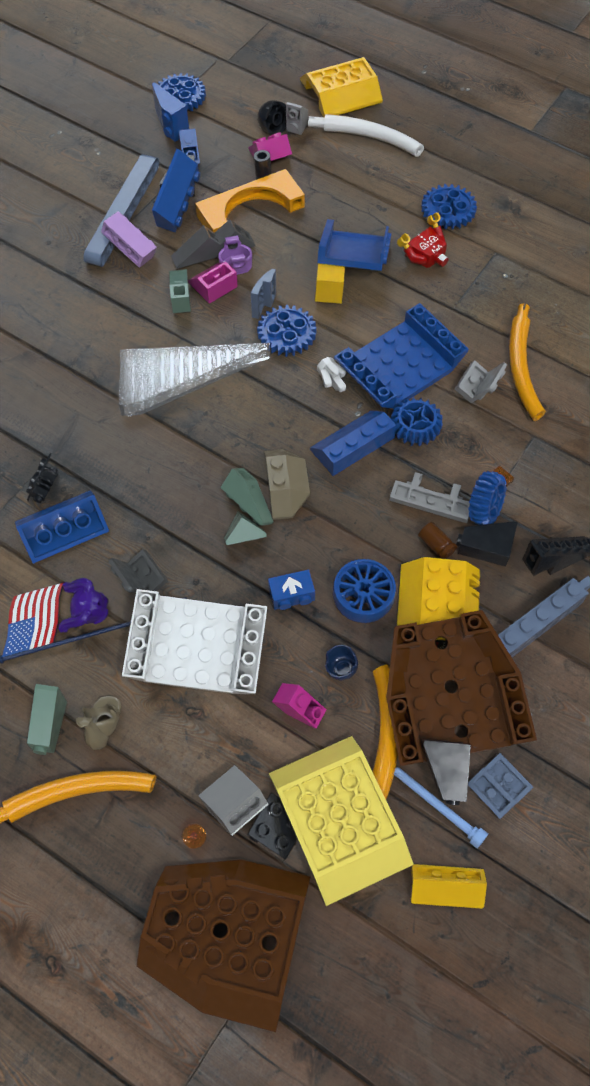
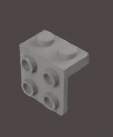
[455,360,507,403]

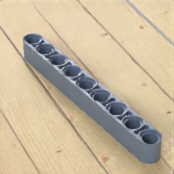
[84,154,159,267]

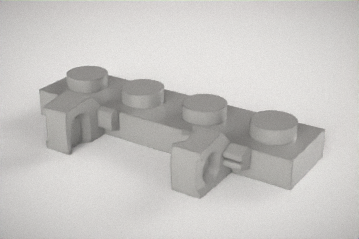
[389,472,470,523]

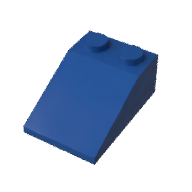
[152,82,189,142]

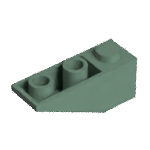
[169,269,191,313]
[221,468,274,526]

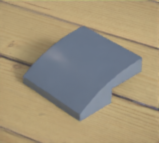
[251,269,276,319]
[468,753,534,819]

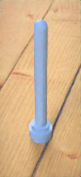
[394,767,488,849]

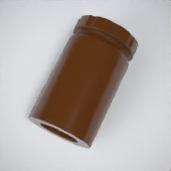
[418,522,457,559]

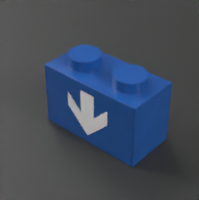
[268,570,315,610]

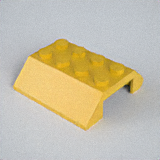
[397,557,480,640]

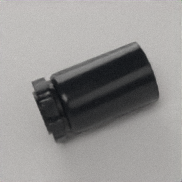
[254,150,272,180]

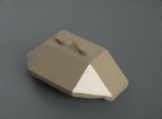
[264,449,310,520]

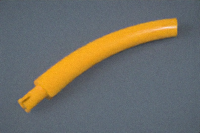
[509,303,546,421]
[372,665,398,800]
[0,771,156,823]

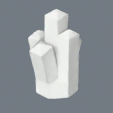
[317,357,346,392]

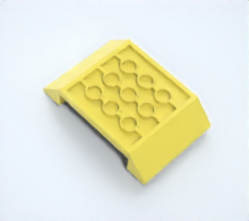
[269,736,414,906]

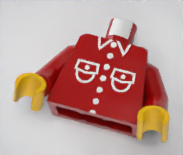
[397,212,449,268]

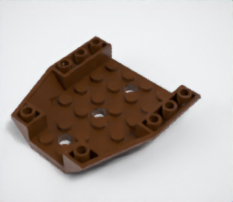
[386,610,537,766]
[137,859,311,1032]

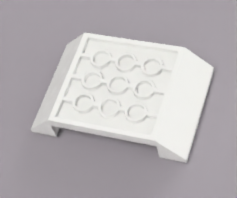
[122,589,267,694]

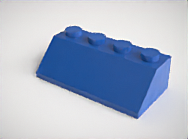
[152,149,201,233]
[310,410,396,476]
[15,490,109,563]

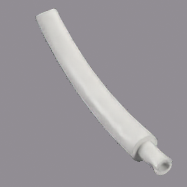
[308,114,424,157]

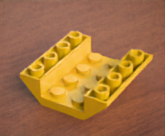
[300,57,383,118]

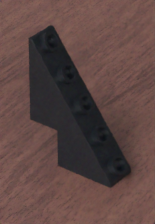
[522,536,590,576]

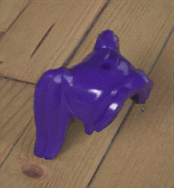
[58,578,109,633]

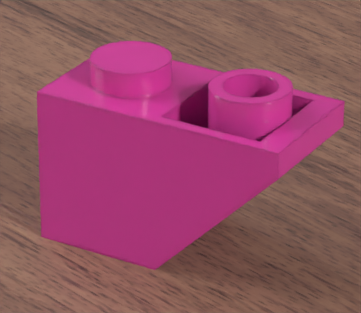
[272,683,327,729]

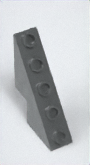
[171,219,255,269]

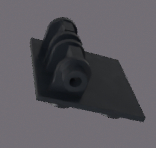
[26,453,58,503]
[248,793,297,860]

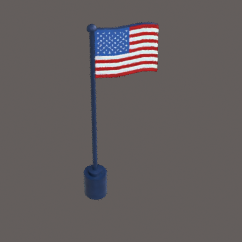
[0,583,187,664]

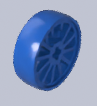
[333,559,396,623]

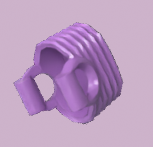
[218,235,252,275]

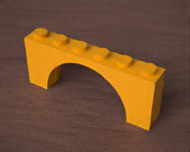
[195,169,305,233]

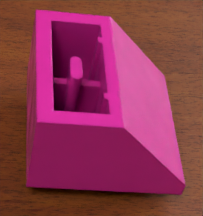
[248,132,292,161]
[188,261,238,304]

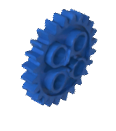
[158,73,206,111]
[421,184,477,230]
[257,305,316,357]

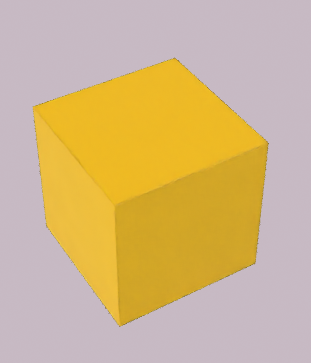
[315,263,345,304]

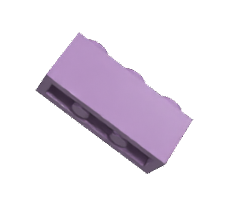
[101,211,157,268]

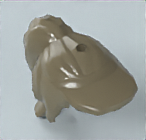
[76,696,121,750]

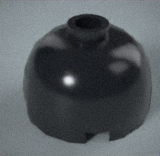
[257,100,286,135]

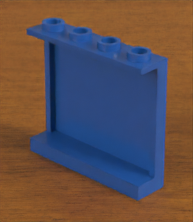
[317,219,391,271]

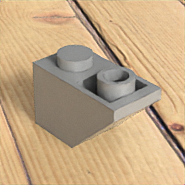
[286,102,308,135]

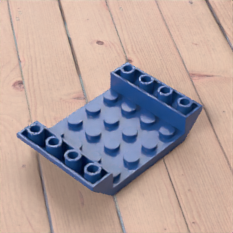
[334,303,469,409]

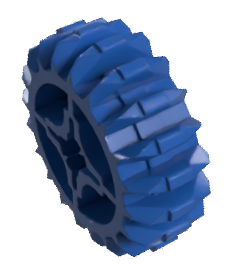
[391,397,443,447]
[468,471,507,525]

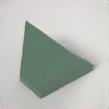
[224,511,267,545]

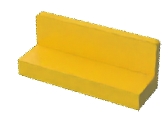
[411,864,487,909]

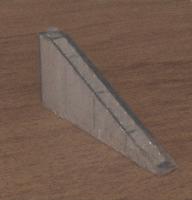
[119,343,270,416]

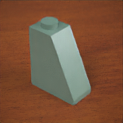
[27,684,67,755]

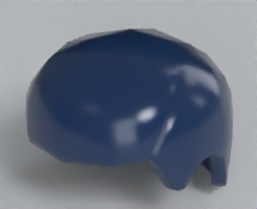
[325,644,358,681]

